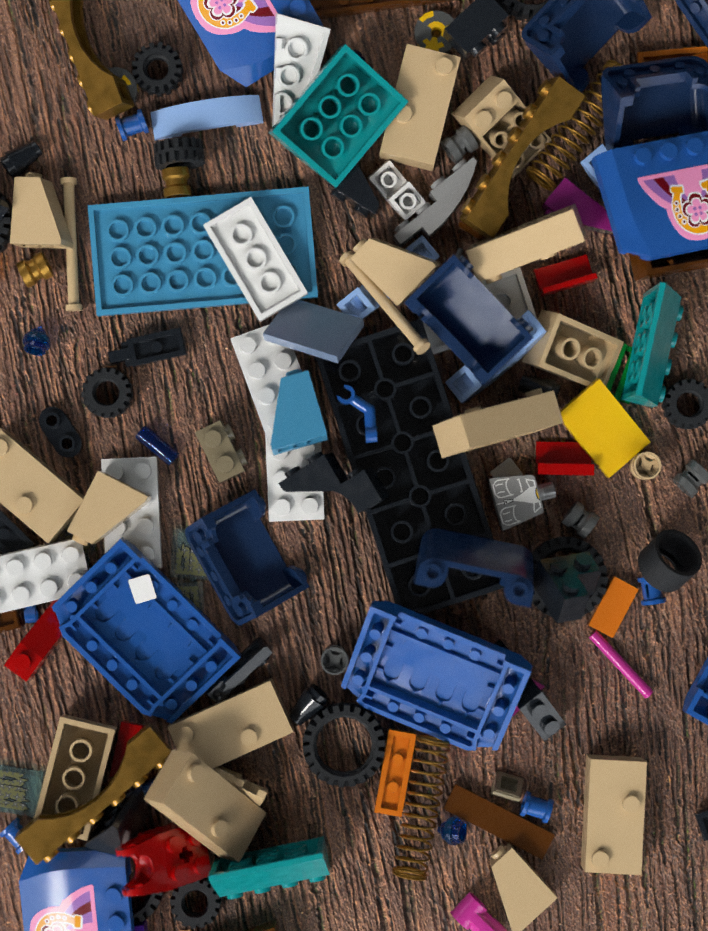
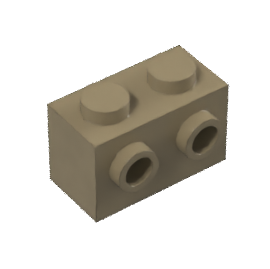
[195,420,248,483]

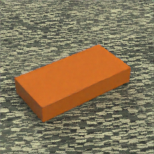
[587,576,639,638]

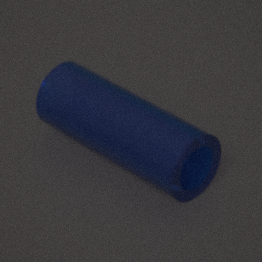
[135,425,180,466]

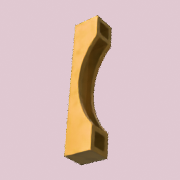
[49,0,134,120]
[459,77,585,238]
[15,723,171,865]

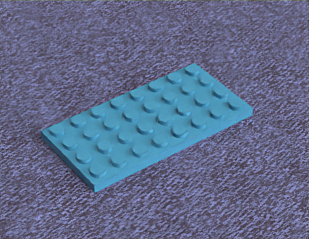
[88,186,318,317]

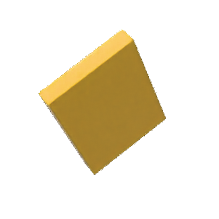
[560,378,650,478]

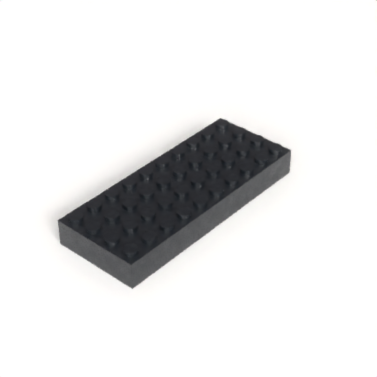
[315,319,504,614]

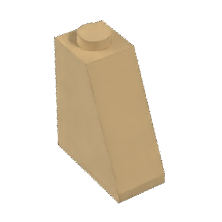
[10,172,73,249]
[350,238,441,306]
[67,471,152,546]
[489,843,557,931]

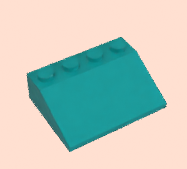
[268,44,409,188]
[620,282,684,408]
[208,836,330,899]

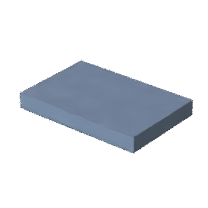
[263,300,364,363]

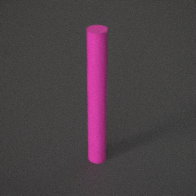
[588,630,653,699]

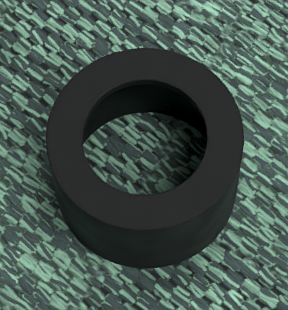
[638,529,702,592]

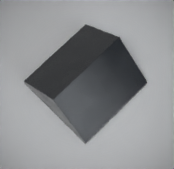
[85,786,149,857]

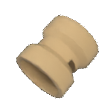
[629,452,662,480]

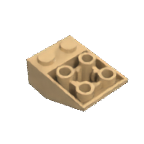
[451,75,552,179]

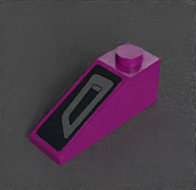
[541,178,614,236]

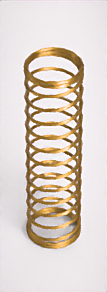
[526,60,622,191]
[392,734,451,881]

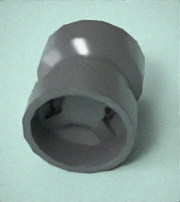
[440,125,479,164]
[672,459,708,498]
[561,500,600,539]
[321,645,349,675]

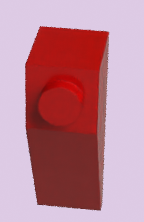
[4,600,63,682]

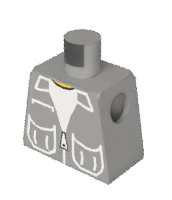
[487,475,556,531]

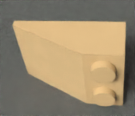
[522,310,624,387]

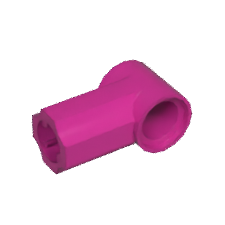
[450,892,507,931]

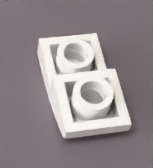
[367,160,426,220]

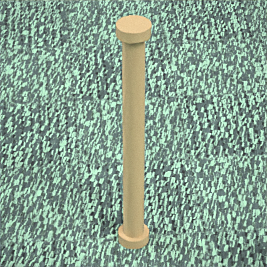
[60,177,82,312]
[339,251,431,355]

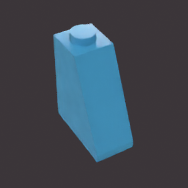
[270,369,328,455]

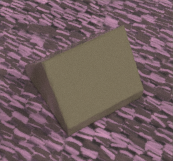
[490,771,524,802]

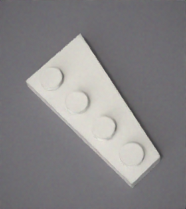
[272,13,331,127]

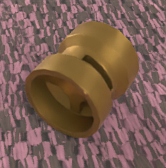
[161,166,192,199]
[16,251,54,288]

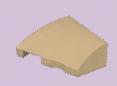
[214,765,268,807]

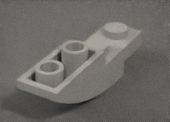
[393,157,477,247]

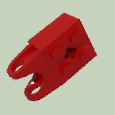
[115,822,211,896]

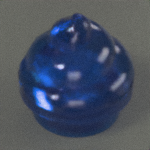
[22,326,51,356]
[437,817,467,846]

